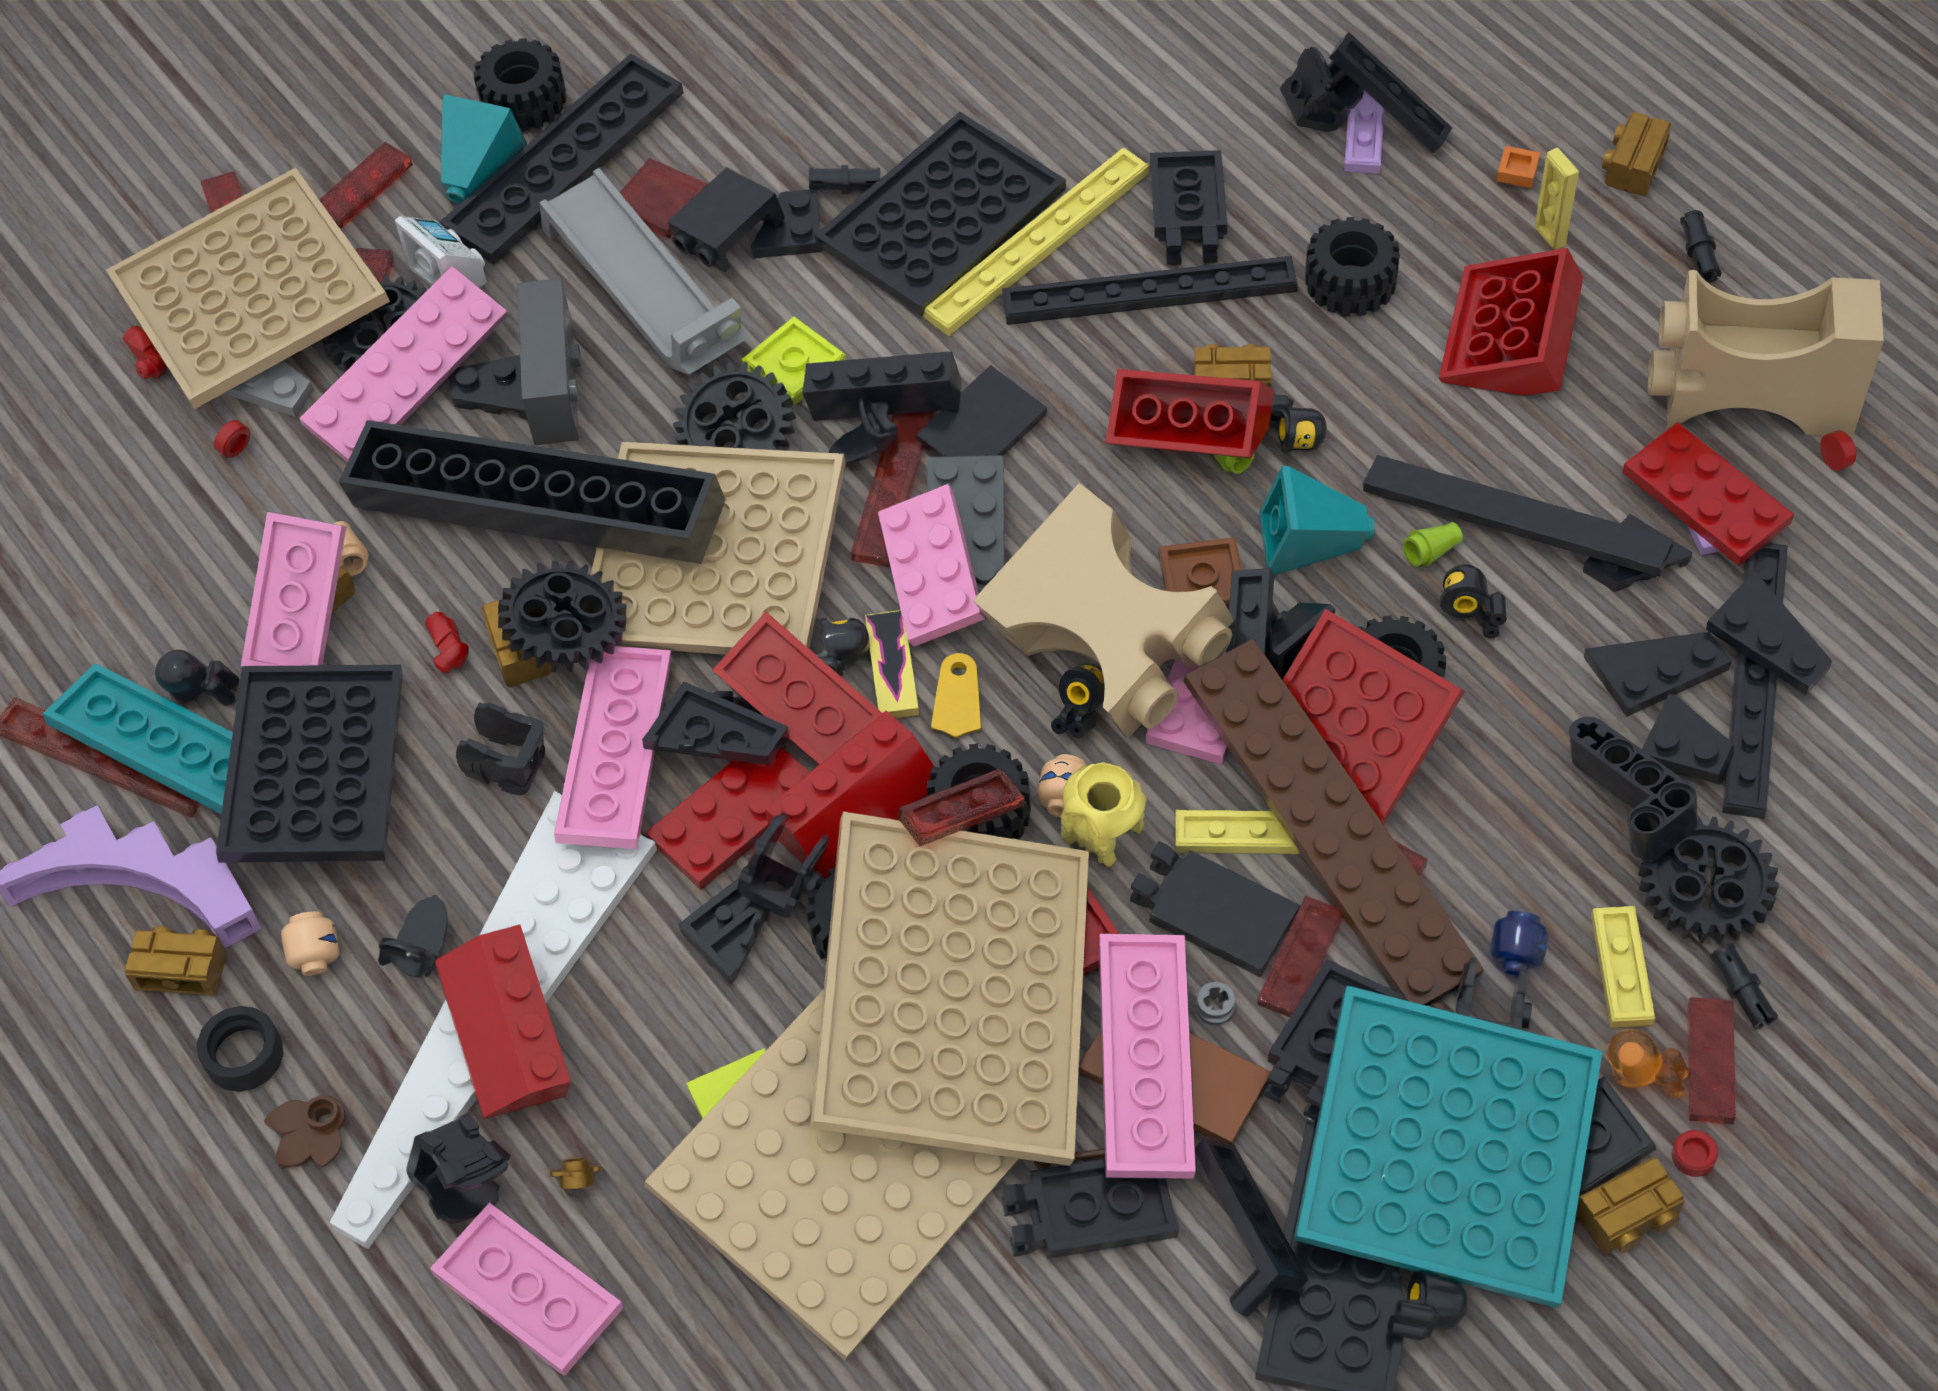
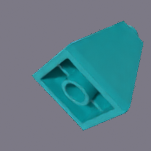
[441,94,527,204]
[1259,466,1375,575]

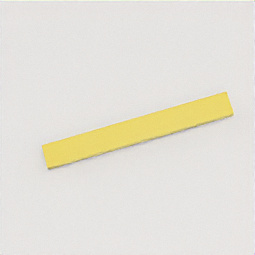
[923,147,1149,336]

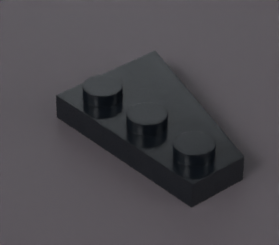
[1706,571,1832,695]
[1584,632,1732,717]
[642,682,789,765]

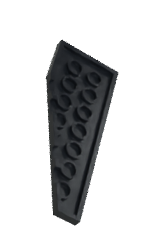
[1255,1118,1404,1391]

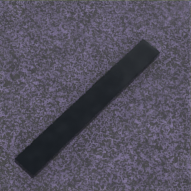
[1002,256,1298,325]
[1363,455,1673,577]
[1722,543,1788,819]

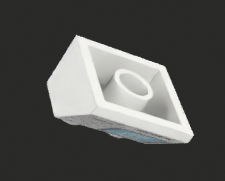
[395,216,487,288]

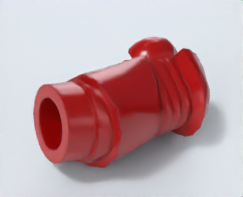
[123,326,167,379]
[425,612,469,674]

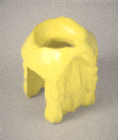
[1061,762,1147,867]

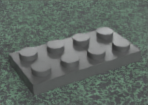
[927,456,1005,593]

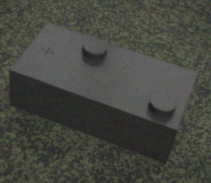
[517,278,581,445]

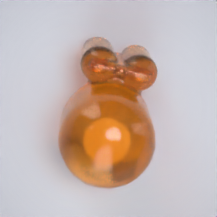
[1606,1029,1689,1099]

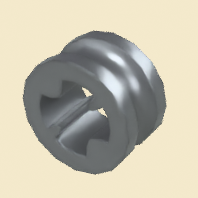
[1197,982,1235,1025]

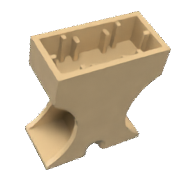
[1648,270,1884,438]
[973,483,1234,739]

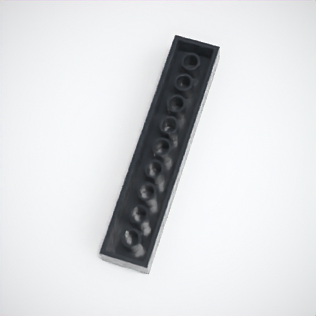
[339,420,726,564]

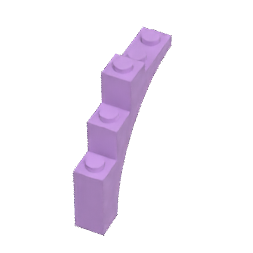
[0,805,262,948]

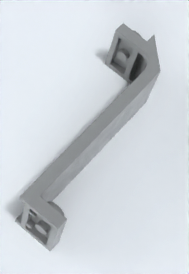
[539,168,750,374]

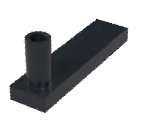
[1328,32,1453,153]
[1226,568,1279,660]
[1195,1138,1309,1317]

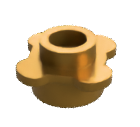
[550,1157,602,1189]

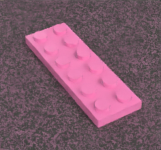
[299,266,508,463]
[554,646,672,849]
[1099,934,1196,1179]

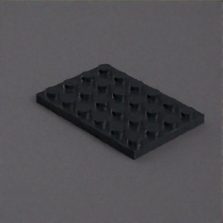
[815,112,1066,316]
[216,665,403,863]

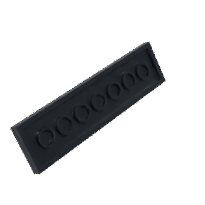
[440,53,684,264]

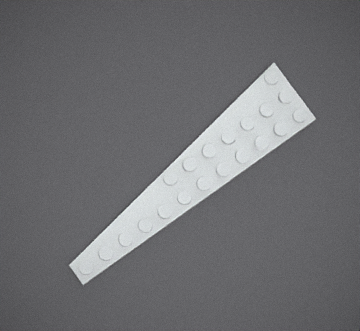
[330,791,657,1249]

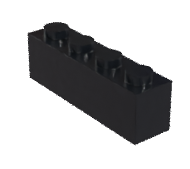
[802,351,962,421]

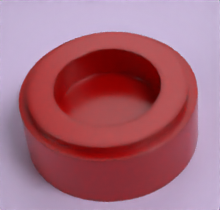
[214,420,250,458]
[1820,430,1856,471]
[1671,1130,1718,1177]

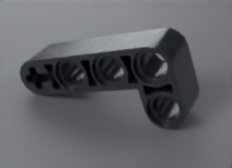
[1569,717,1698,860]

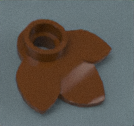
[264,1095,346,1167]

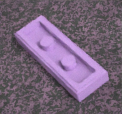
[1344,91,1384,174]

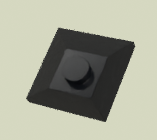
[1270,603,1336,680]

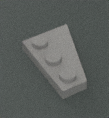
[223,361,314,418]

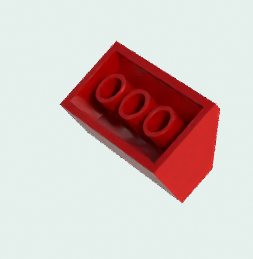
[1106,369,1274,458]
[765,710,934,879]
[435,924,571,1120]

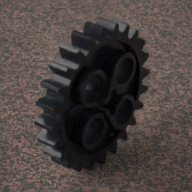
[322,275,427,372]
[673,362,796,450]
[498,560,627,672]
[1638,816,1779,944]

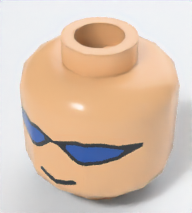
[1037,754,1091,818]
[281,911,339,976]

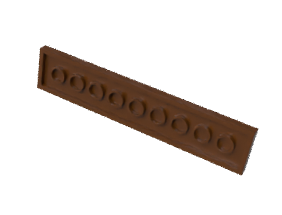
[1183,639,1484,1006]

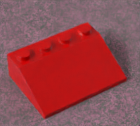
[1439,248,1584,396]

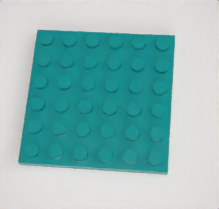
[1294,986,1603,1308]

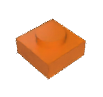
[1496,146,1541,188]

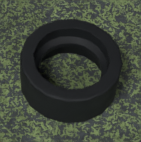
[196,1006,283,1092]

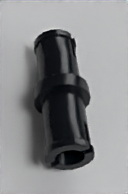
[809,165,880,194]
[1680,210,1722,283]
[1710,943,1778,1030]

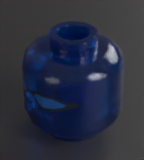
[1489,911,1549,976]

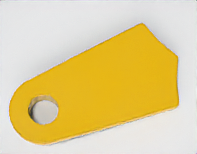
[931,653,981,739]

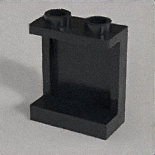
[667,167,785,272]

